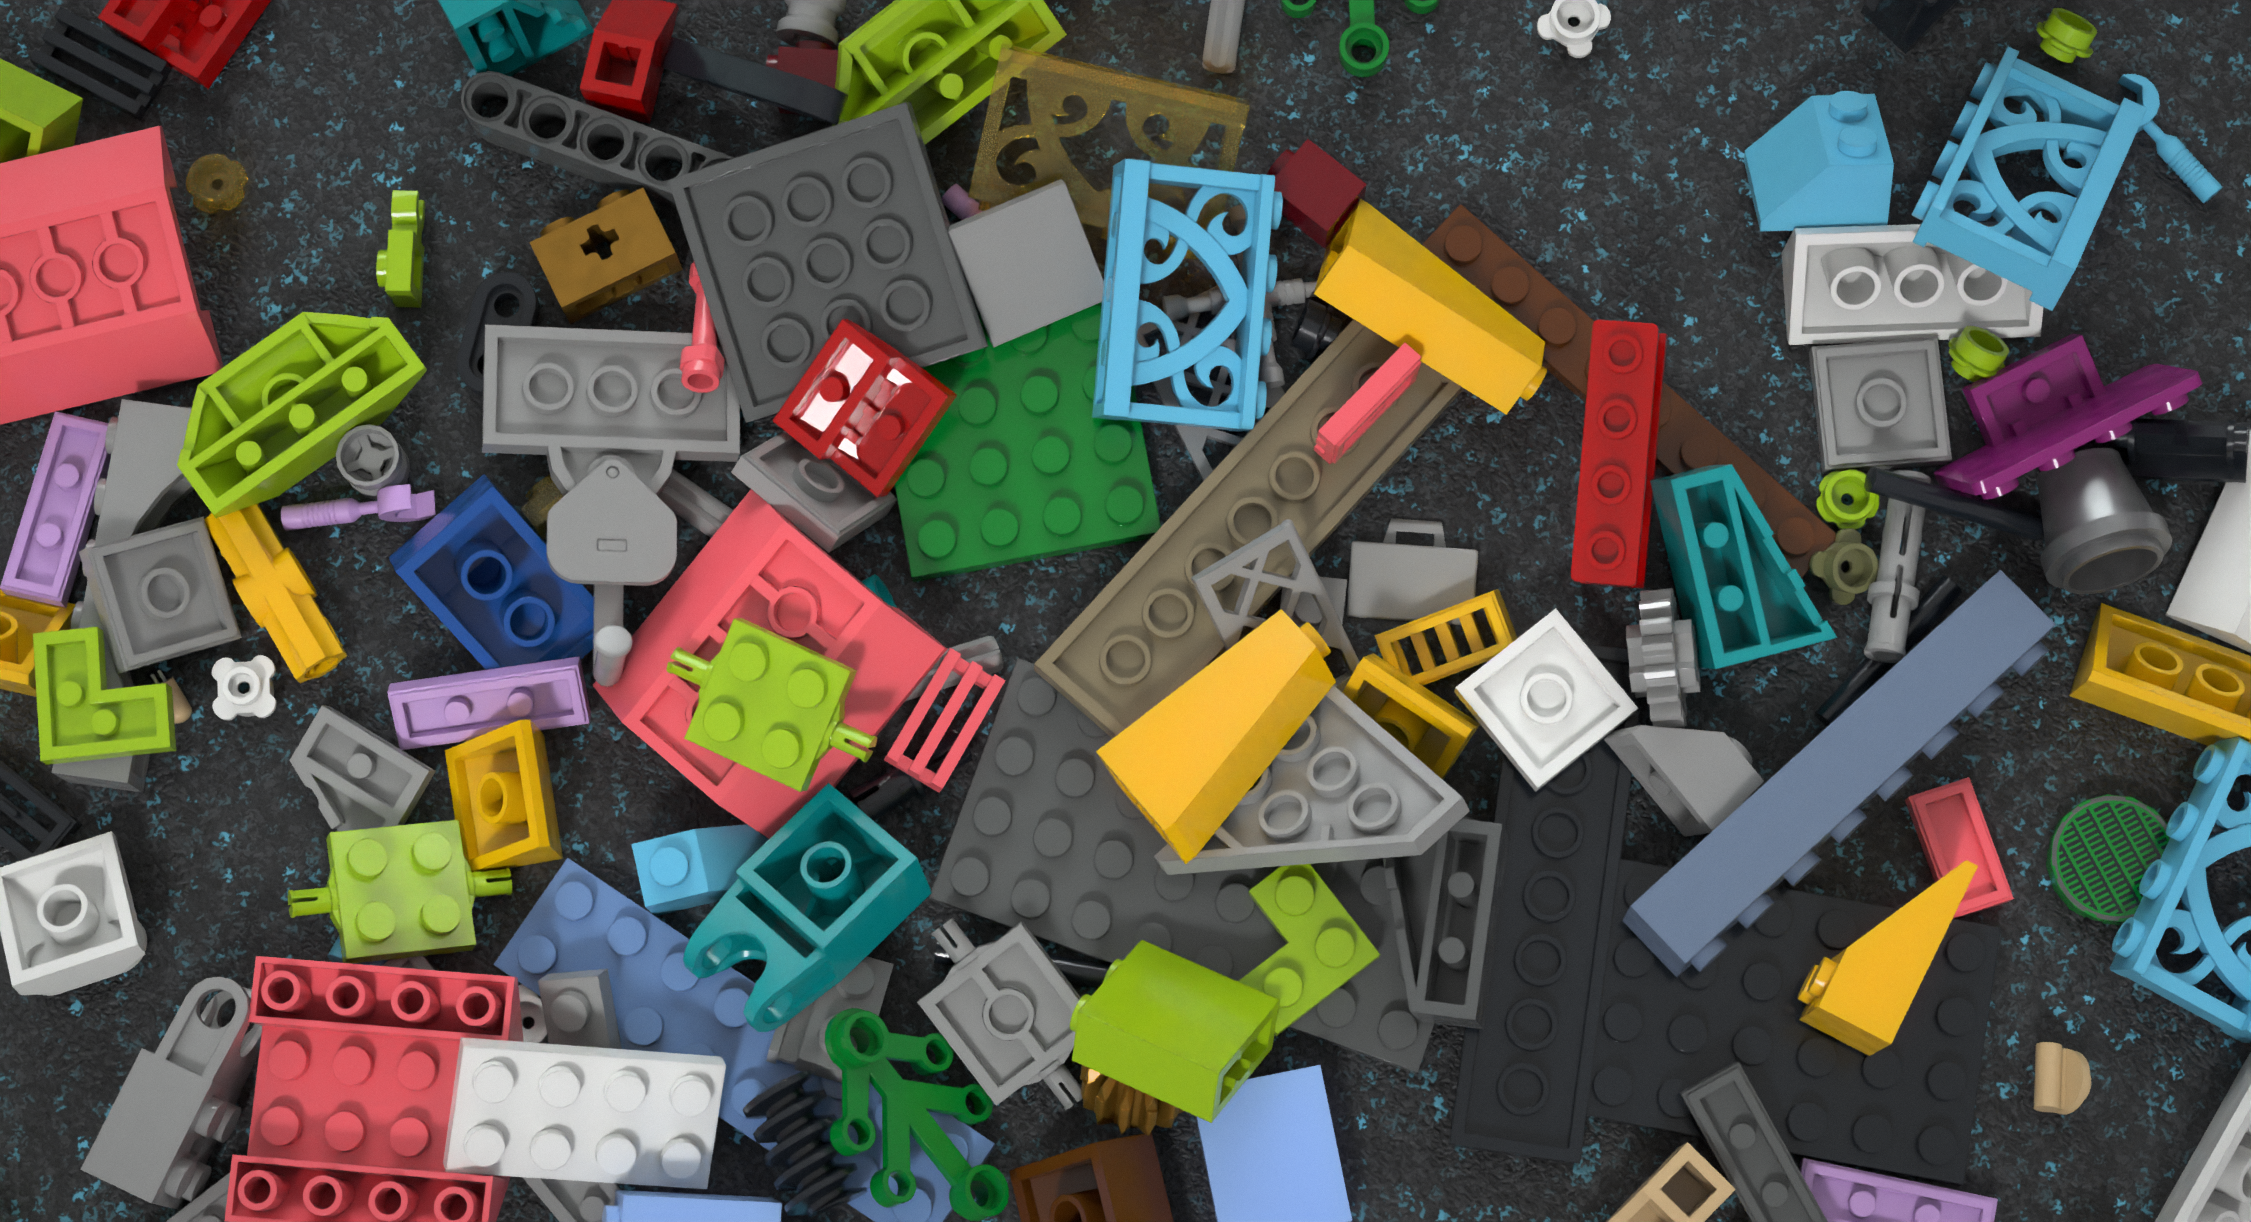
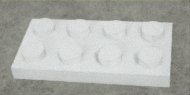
[443,1037,726,1189]

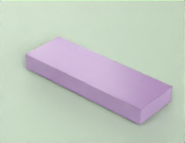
[0,411,111,608]
[387,656,591,750]
[1799,1158,1998,1222]

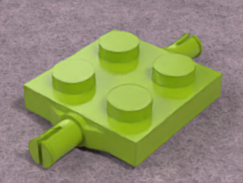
[667,618,877,792]
[288,820,512,964]

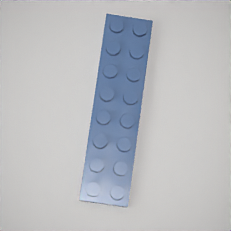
[493,858,996,1222]

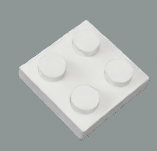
[1454,608,1638,792]

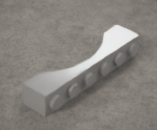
[52,399,194,793]

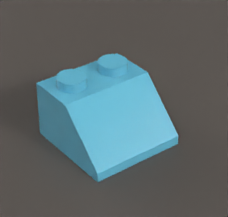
[1744,91,1894,232]

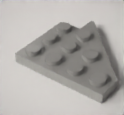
[1154,685,1470,875]

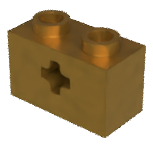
[529,188,683,324]

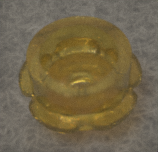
[186,154,248,214]

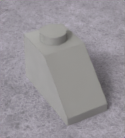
[1604,725,1764,837]

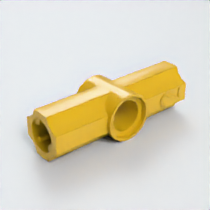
[204,504,347,684]

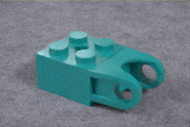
[683,783,932,1032]

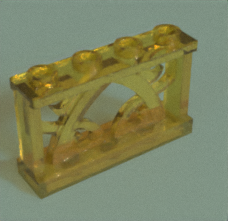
[968,43,1250,260]

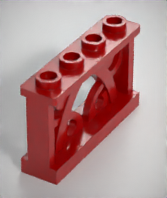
[1571,319,1668,589]

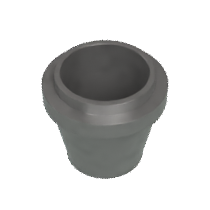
[2036,448,2172,594]

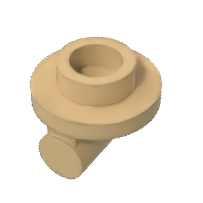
[2033,1042,2091,1115]

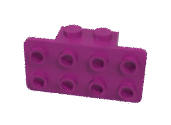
[1934,333,2203,499]

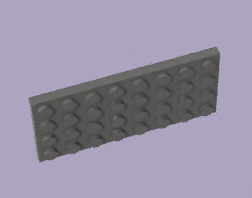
[929,658,1478,1074]

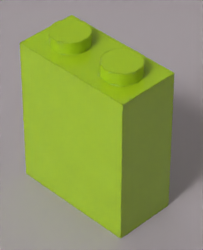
[1070,940,1280,1123]

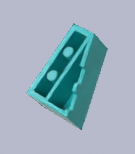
[437,0,594,76]
[1650,464,1837,669]

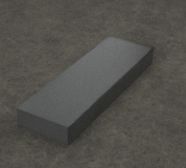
[1679,1061,1828,1222]

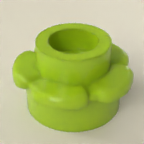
[2036,8,2097,63]
[1948,326,2009,382]
[1816,469,1879,530]

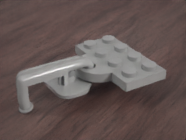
[482,324,740,687]

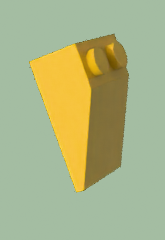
[1797,860,1978,1056]

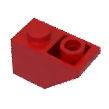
[580,0,679,124]

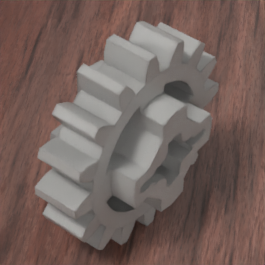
[1626,588,1701,728]

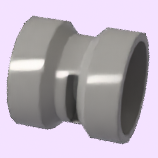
[336,424,410,500]

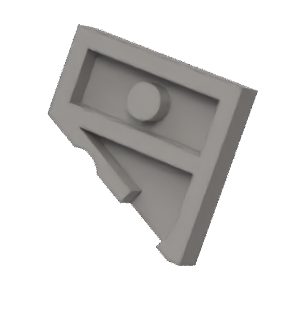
[289,705,436,831]

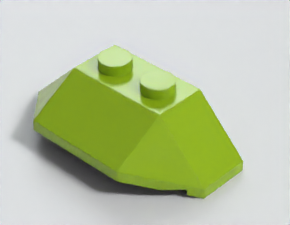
[832,0,1067,145]
[177,312,427,518]

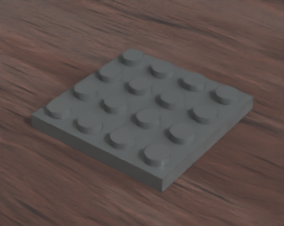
[668,102,988,423]

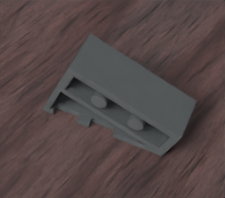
[1383,819,1510,1030]

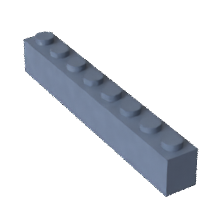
[1622,570,2056,977]

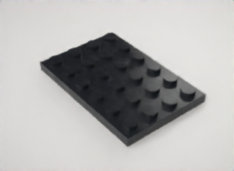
[1586,859,2001,1186]

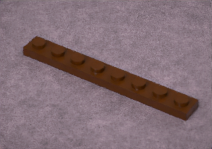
[1422,204,1836,579]

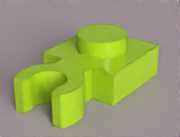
[376,190,425,308]

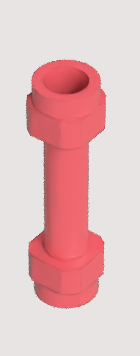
[680,262,725,393]

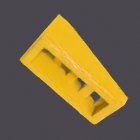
[1374,589,1517,686]

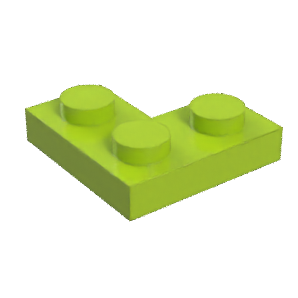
[33,627,176,765]
[1238,864,1381,1036]

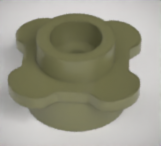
[1809,528,1879,605]

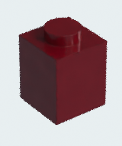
[1267,139,1367,249]

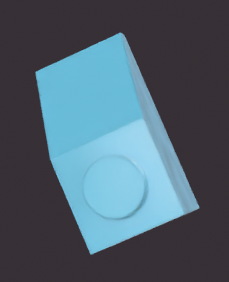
[631,824,769,916]

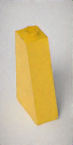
[1314,198,1547,415]
[1096,609,1336,864]

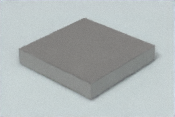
[948,179,1104,347]
[1809,337,1952,474]
[731,431,897,553]
[79,516,242,675]

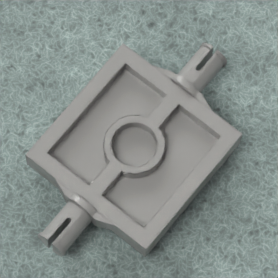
[917,917,1082,1110]

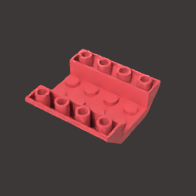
[0,126,224,425]
[593,489,947,839]
[224,956,524,1222]

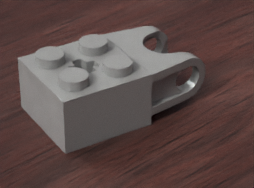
[80,977,262,1210]

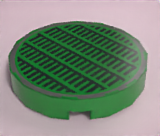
[2046,794,2170,925]

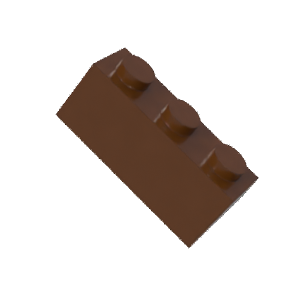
[1009,1132,1174,1222]

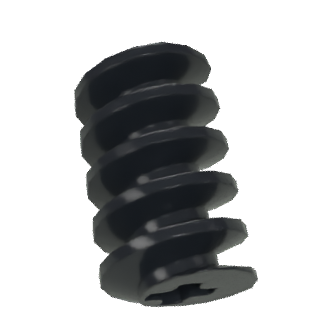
[743,1069,868,1217]

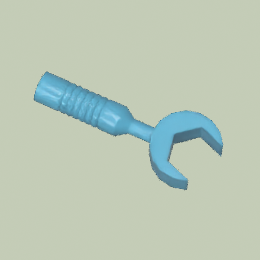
[2117,74,2223,204]

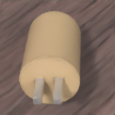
[150,670,192,724]

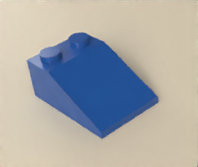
[388,474,594,670]

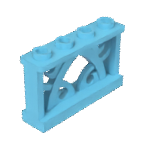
[1912,46,2147,311]
[1092,158,1283,432]
[2110,737,2251,1043]

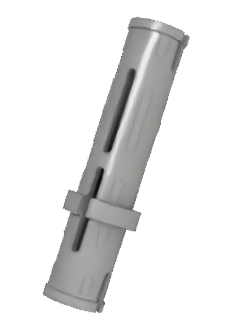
[1864,470,1931,663]

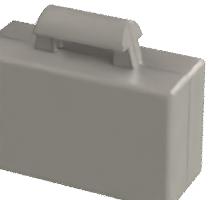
[1346,518,1478,625]

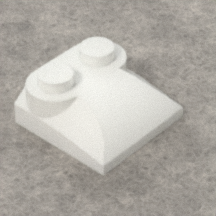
[0,831,147,996]

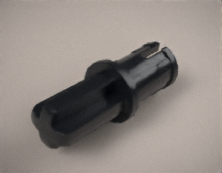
[847,729,972,821]

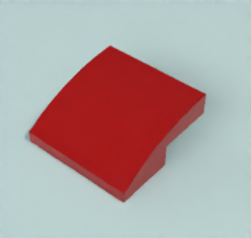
[97,0,271,89]
[773,319,957,497]

